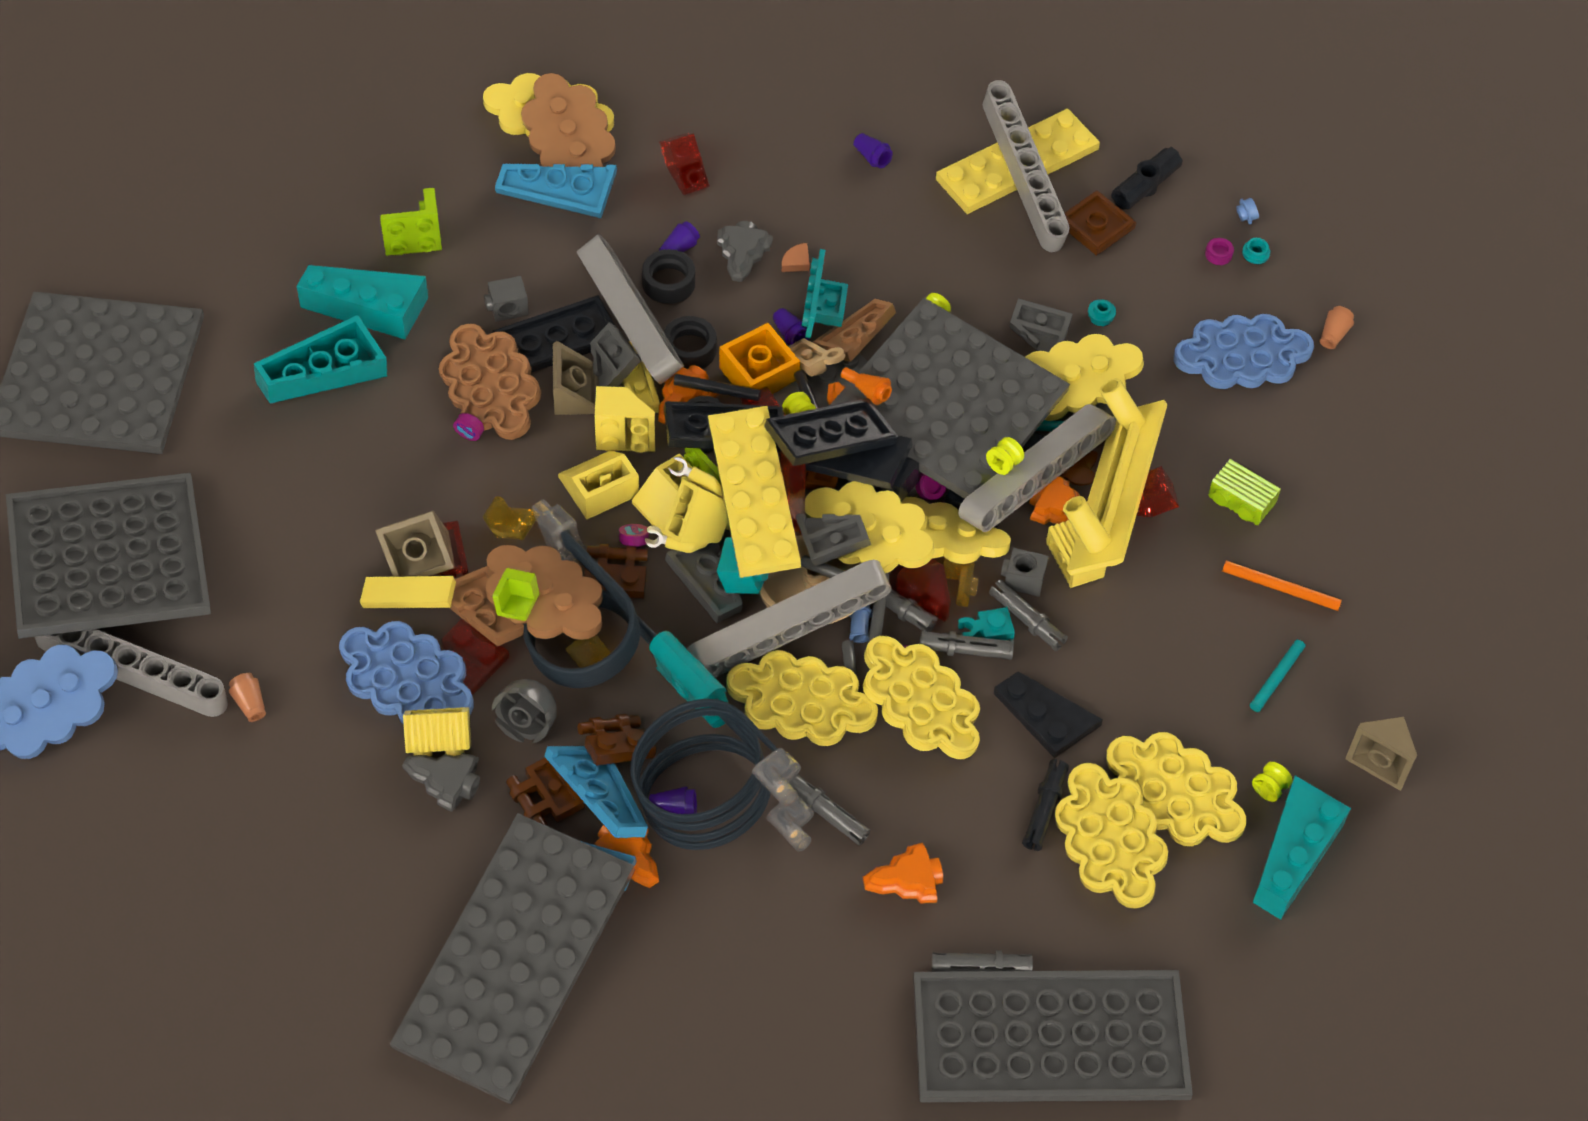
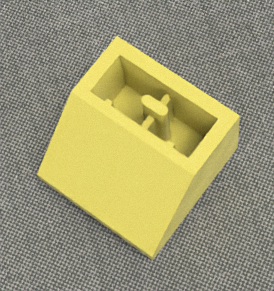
[595,386,655,453]
[558,450,639,520]
[632,453,693,536]

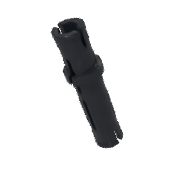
[1022,759,1069,851]

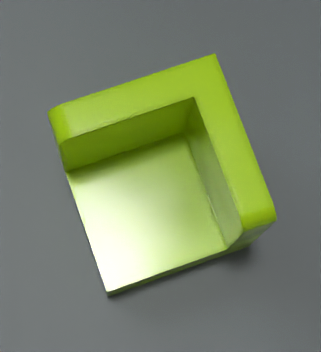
[493,568,540,621]

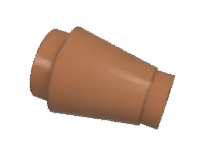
[1320,306,1354,349]
[229,673,266,722]

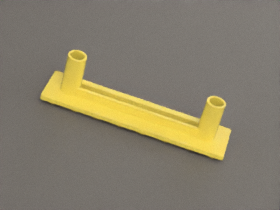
[1063,378,1167,575]

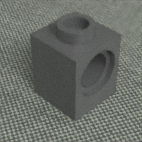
[484,276,529,322]
[1001,548,1049,597]

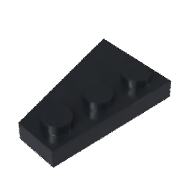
[993,671,1103,758]

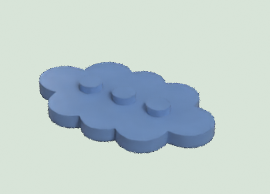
[1173,314,1314,389]
[339,621,474,724]
[0,645,118,759]

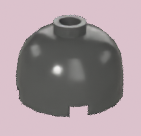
[492,679,557,743]

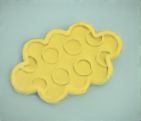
[483,73,614,137]
[1025,334,1144,421]
[803,481,934,574]
[901,497,1011,564]
[863,636,980,759]
[726,650,878,746]
[1106,732,1246,846]
[1055,763,1168,909]

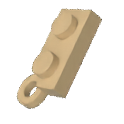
[788,338,845,377]

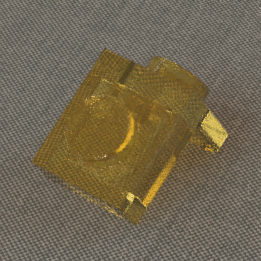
[483,496,538,540]
[942,558,979,607]
[565,635,613,668]

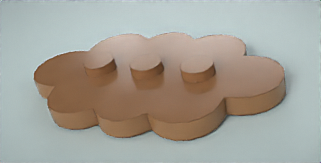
[521,73,616,167]
[439,324,541,440]
[485,545,603,640]

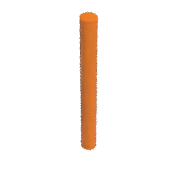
[1222,560,1342,611]

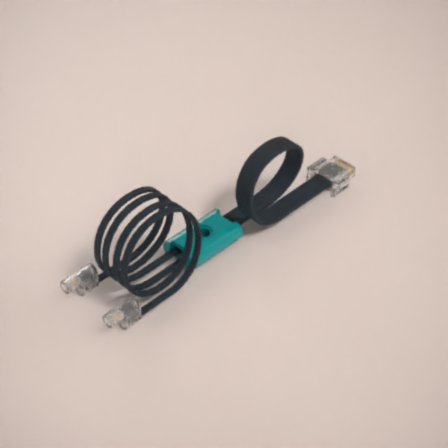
[524,498,814,852]

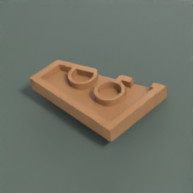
[813,299,896,362]
[450,566,524,646]

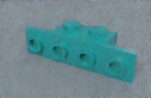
[801,249,848,338]

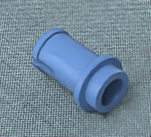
[849,605,872,643]

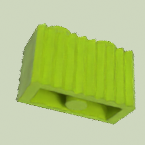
[1208,459,1281,525]

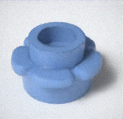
[1236,198,1259,224]

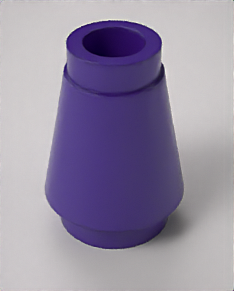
[854,133,893,168]
[659,221,700,253]
[773,308,809,345]
[649,786,697,814]

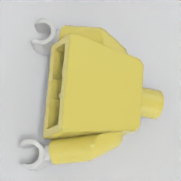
[645,457,730,553]

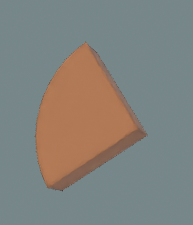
[781,243,810,272]

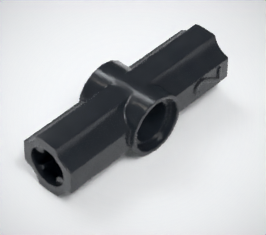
[1111,147,1183,210]

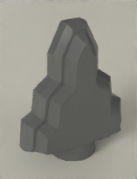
[717,221,773,282]
[402,753,480,812]

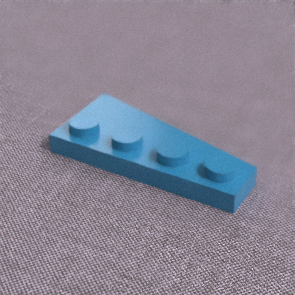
[495,164,617,218]
[544,746,648,838]

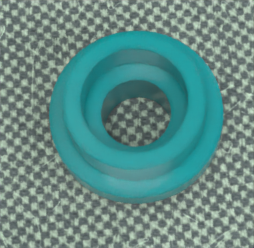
[1242,238,1270,264]
[1088,299,1116,326]

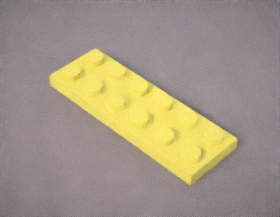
[936,108,1100,214]
[708,406,801,578]

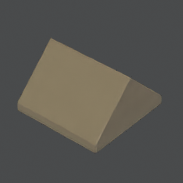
[553,341,599,415]
[375,510,455,577]
[1345,717,1417,791]

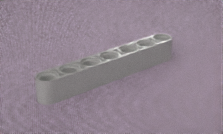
[982,80,1070,252]
[577,234,684,384]
[958,404,1116,532]
[687,560,892,677]
[34,629,228,717]

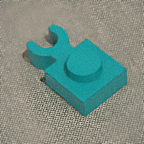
[957,607,1015,640]

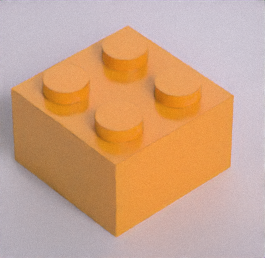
[719,323,800,405]

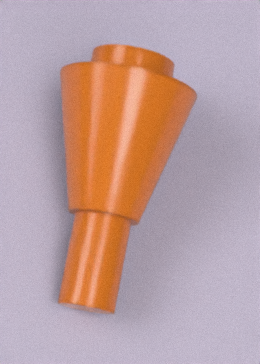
[841,367,892,405]

